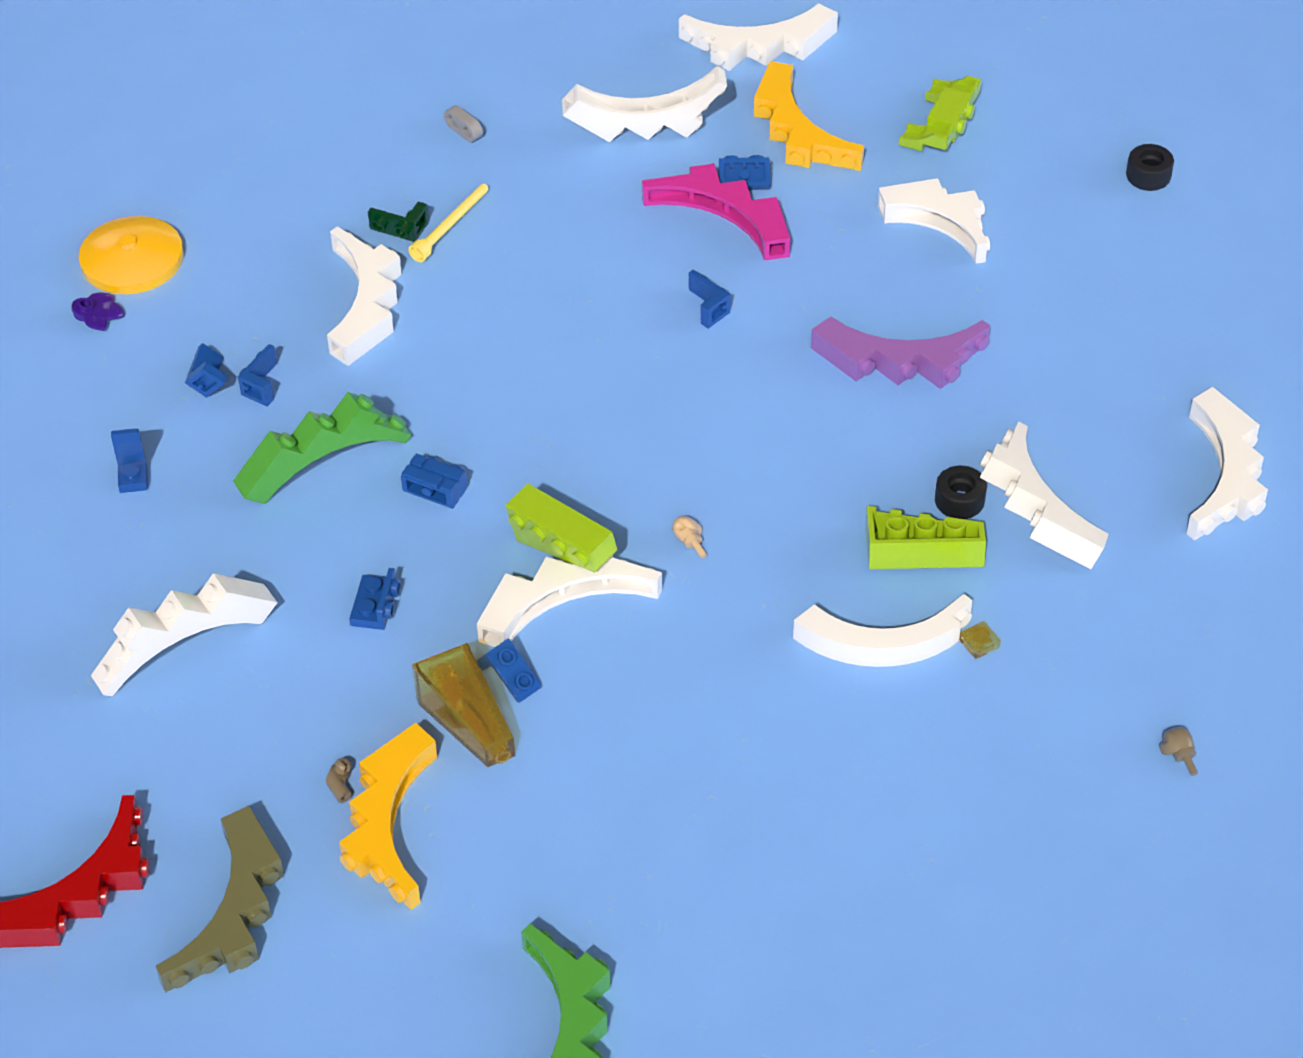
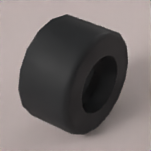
[1126,144,1174,191]
[935,465,987,519]

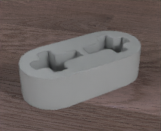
[443,105,483,142]

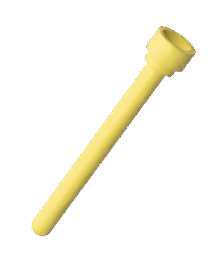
[408,184,488,262]

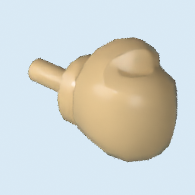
[672,516,707,559]

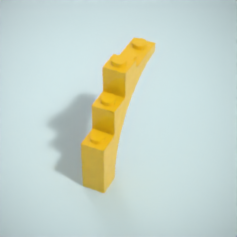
[754,61,864,171]
[339,723,437,910]

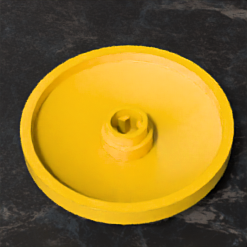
[79,216,184,294]

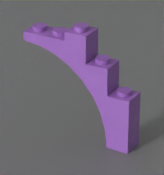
[811,316,990,389]

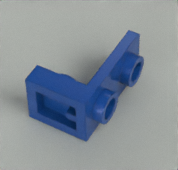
[689,269,730,329]
[185,343,227,398]
[238,344,277,407]
[111,428,148,493]
[476,638,541,703]

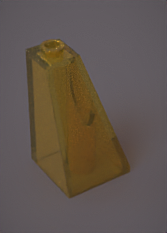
[412,643,515,767]

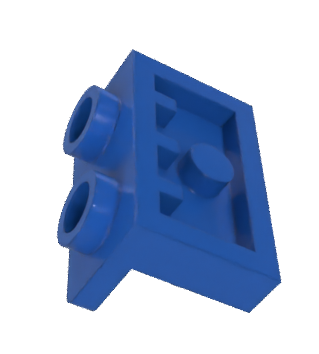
[719,155,770,190]
[349,568,400,630]

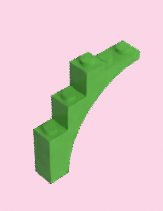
[233,392,412,504]
[521,923,611,1058]

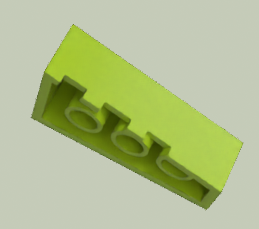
[505,483,617,573]
[866,506,986,569]

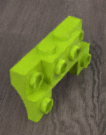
[899,75,981,151]

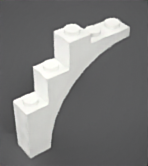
[679,4,838,71]
[562,66,727,142]
[327,226,402,366]
[1187,387,1268,541]
[980,421,1109,569]
[477,555,662,647]
[91,573,277,697]

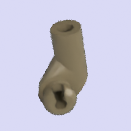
[326,758,352,803]

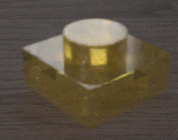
[959,621,1001,660]

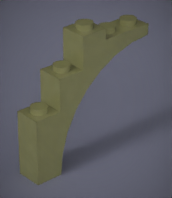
[156,806,284,993]

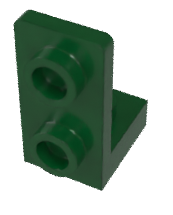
[368,202,429,242]

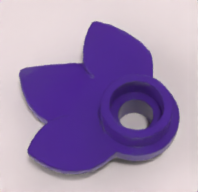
[71,292,125,331]

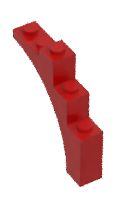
[0,795,150,948]

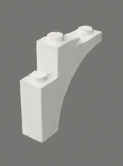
[878,178,990,264]

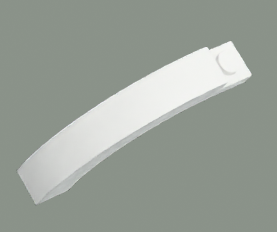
[793,594,973,667]

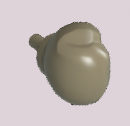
[1159,727,1198,776]

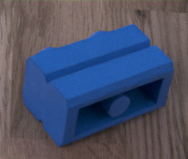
[401,453,468,509]

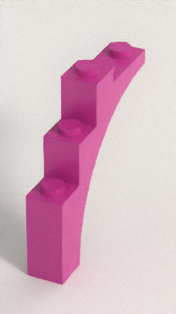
[641,164,790,261]

